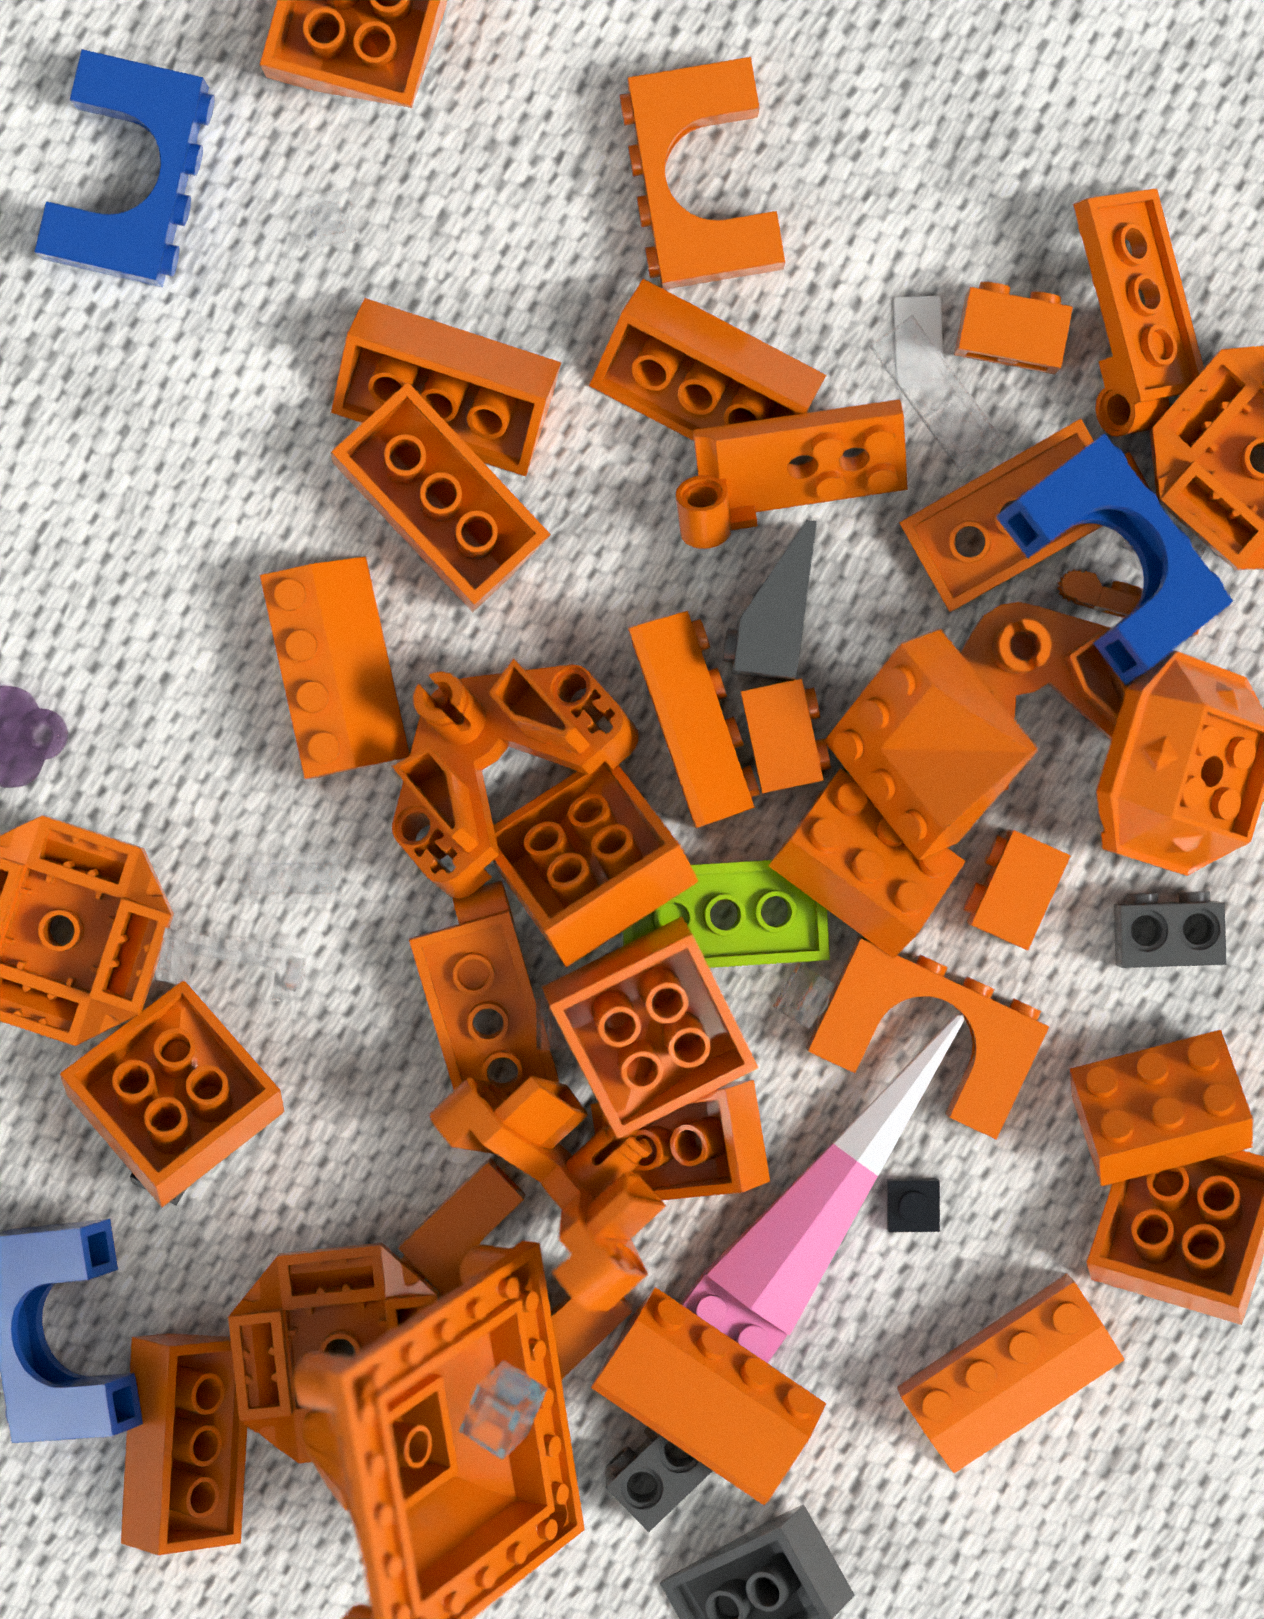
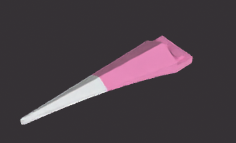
[681,1013,964,1363]

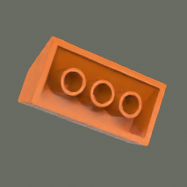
[589,279,826,441]
[331,298,562,476]
[331,382,551,612]
[260,556,410,779]
[628,611,760,828]
[897,1274,1125,1473]
[591,1287,826,1505]
[121,1333,247,1555]

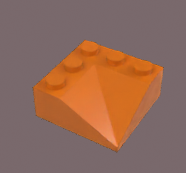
[260,0,448,108]
[824,629,1038,861]
[493,762,699,968]
[542,917,759,1139]
[60,980,285,1207]
[1086,1150,1264,1325]

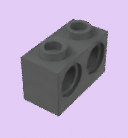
[1114,891,1227,968]
[605,1426,712,1532]

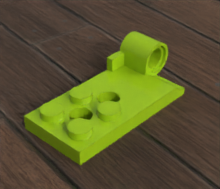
[622,859,830,968]

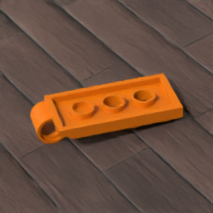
[1073,188,1204,436]
[676,399,908,549]
[899,419,1152,612]
[409,880,560,1097]

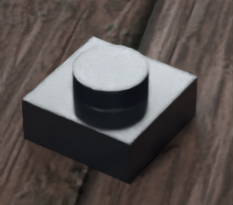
[887,1179,940,1232]

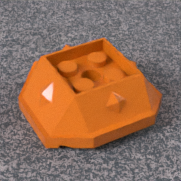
[1149,346,1264,571]
[1096,650,1264,876]
[0,815,174,1046]
[228,1243,439,1464]

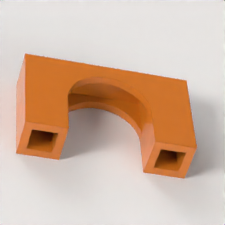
[619,57,785,290]
[806,937,1049,1140]
[398,1158,632,1380]

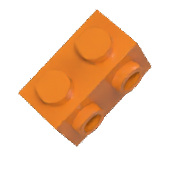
[954,282,1073,375]
[741,678,831,794]
[963,829,1071,950]

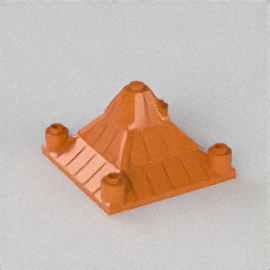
[293,1241,585,1619]

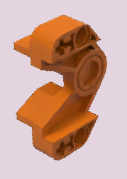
[960,602,1136,791]
[391,658,639,899]
[429,1076,666,1311]

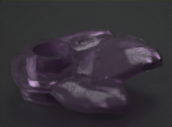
[0,686,68,788]

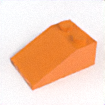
[590,1080,770,1200]

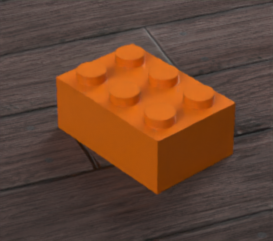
[768,768,966,959]
[1070,1030,1253,1187]

